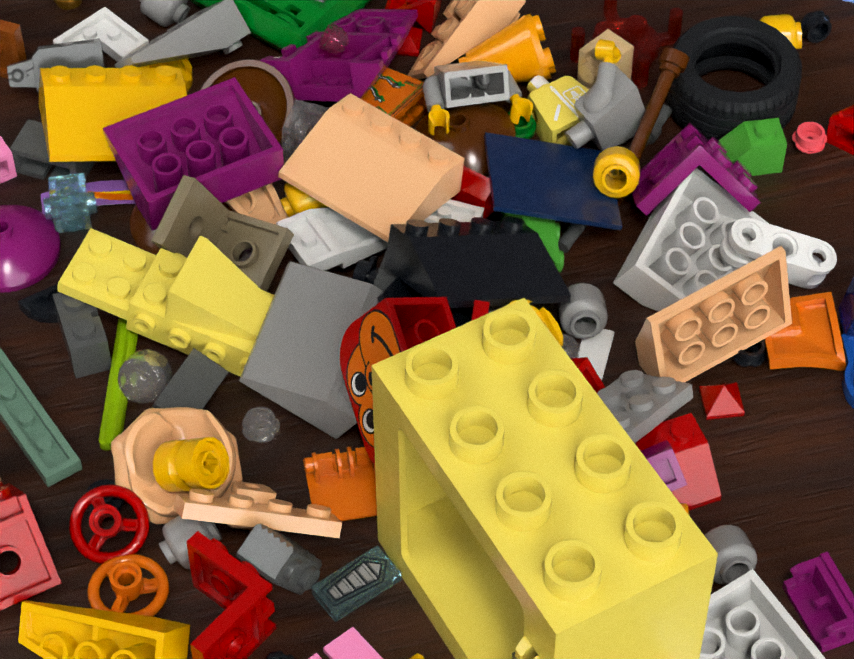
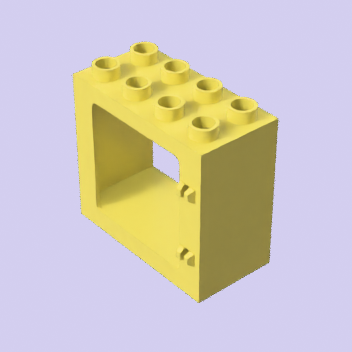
[371,298,718,659]

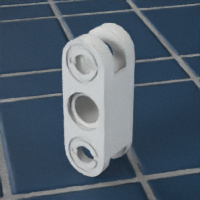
[719,218,837,289]

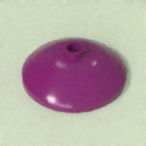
[0,205,61,293]

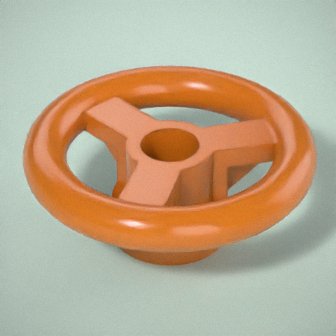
[87,554,169,617]

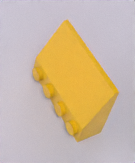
[39,65,187,162]

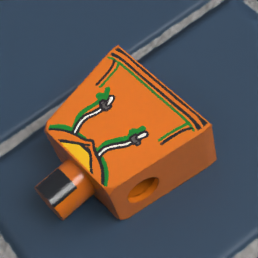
[360,68,428,127]

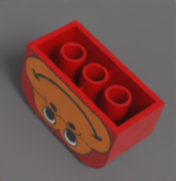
[340,297,456,465]

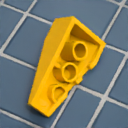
[18,600,190,659]

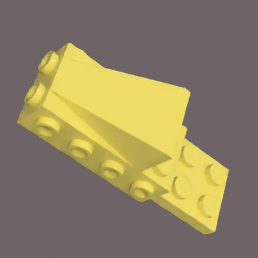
[57,228,274,377]

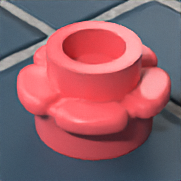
[792,122,827,154]

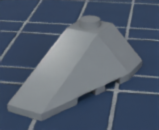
[114,0,251,68]

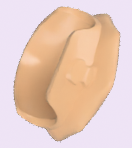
[111,407,243,525]

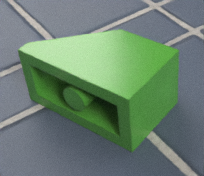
[712,118,787,180]

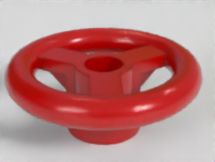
[69,485,149,564]

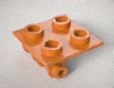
[303,447,377,521]

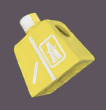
[527,75,589,146]

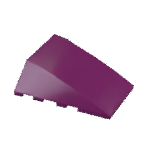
[260,9,418,102]

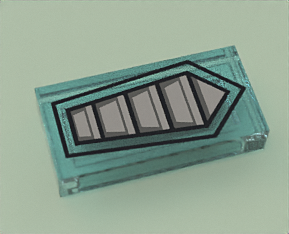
[311,545,402,622]

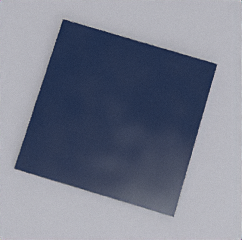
[484,132,622,230]

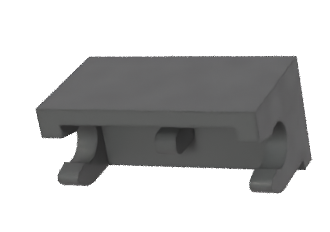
[151,348,228,409]

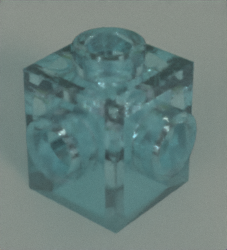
[43,172,97,233]

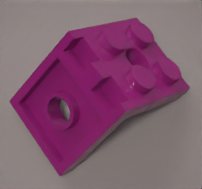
[632,123,761,216]

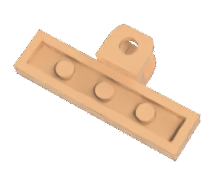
[174,481,342,538]

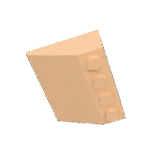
[278,93,465,242]
[635,246,792,382]

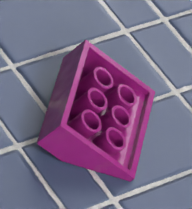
[103,77,284,231]

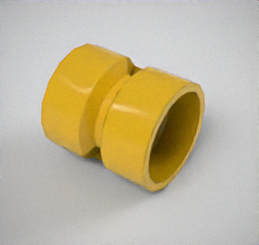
[153,437,230,492]

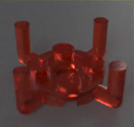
[570,0,683,89]

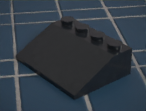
[384,216,571,309]

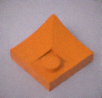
[763,292,846,371]

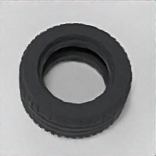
[666,16,802,140]

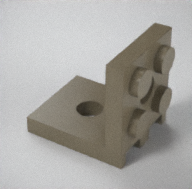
[151,175,294,292]

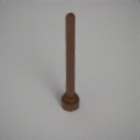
[617,47,690,207]

